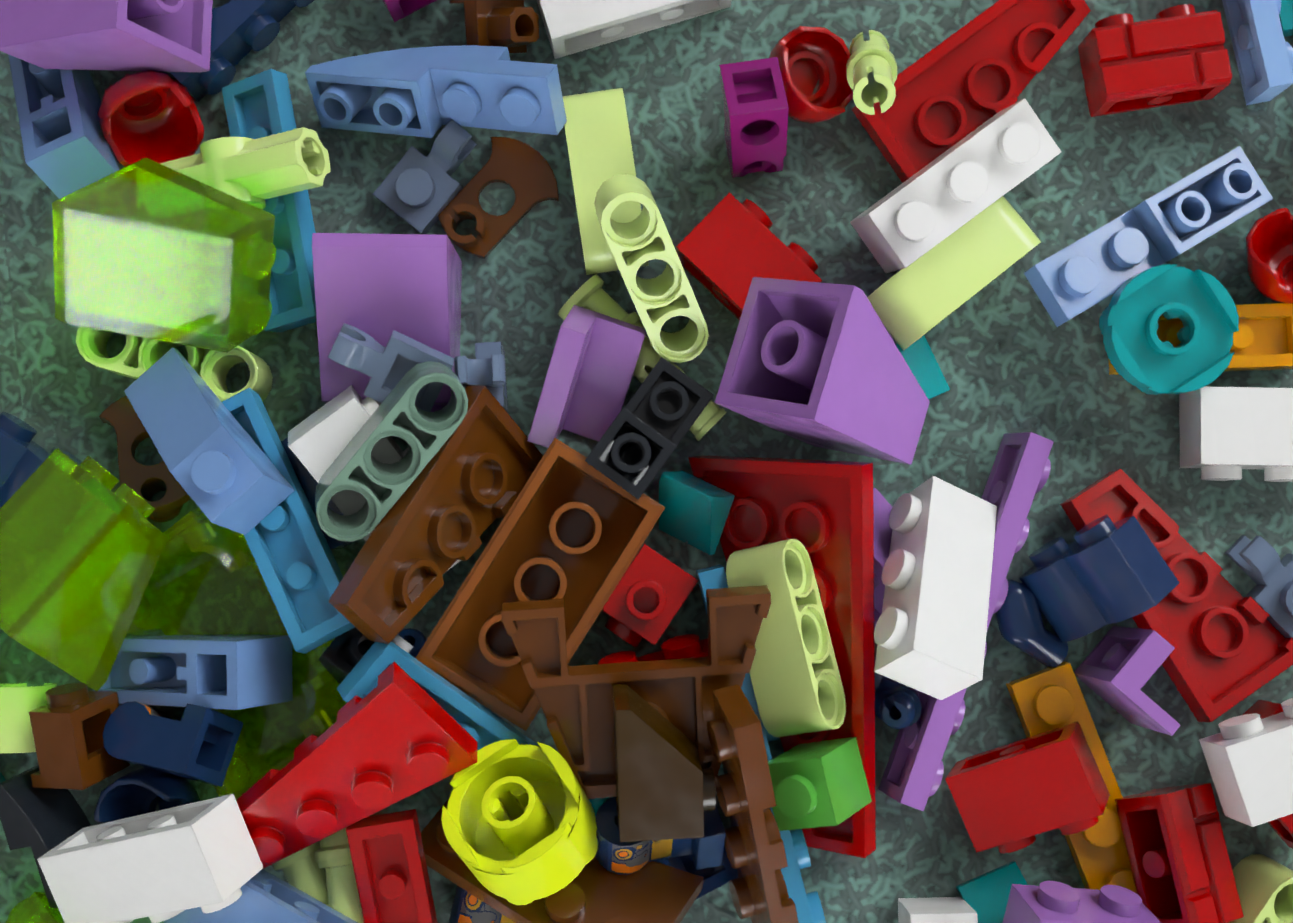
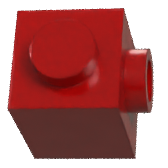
[602,544,699,647]

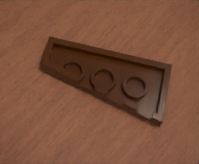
[328,385,543,644]
[707,684,799,923]
[421,798,704,923]

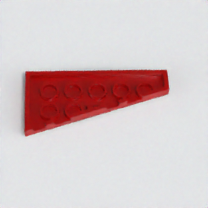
[688,455,876,858]

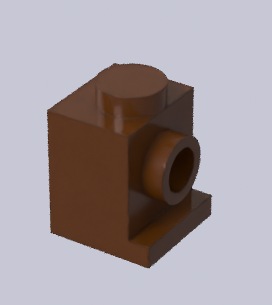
[29,683,130,790]

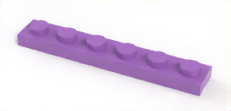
[878,432,1054,811]

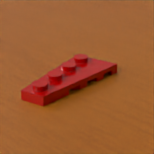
[851,0,1091,183]
[1060,469,1293,722]

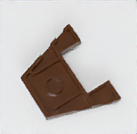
[501,585,771,800]

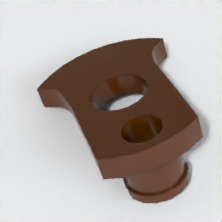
[438,137,559,259]
[99,396,190,522]

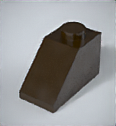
[612,684,716,842]

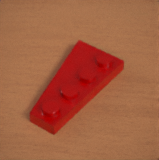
[236,661,478,869]

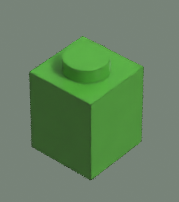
[768,737,872,831]

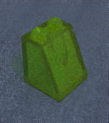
[52,158,276,353]
[0,448,168,691]

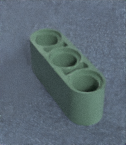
[315,361,468,542]

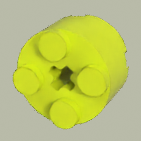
[441,739,598,905]

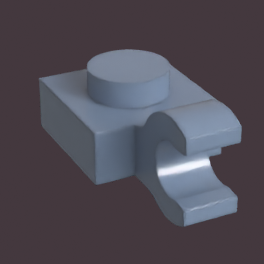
[373,120,477,234]
[328,323,454,412]
[454,342,508,412]
[1225,535,1293,638]

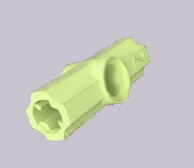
[137,127,331,222]

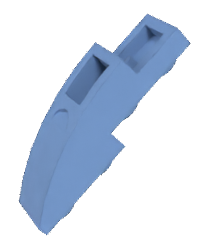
[305,45,567,138]
[1024,146,1273,327]

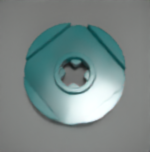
[1099,264,1239,395]

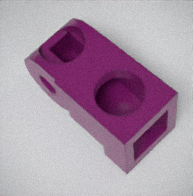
[719,57,789,178]

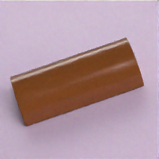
[416,438,666,731]

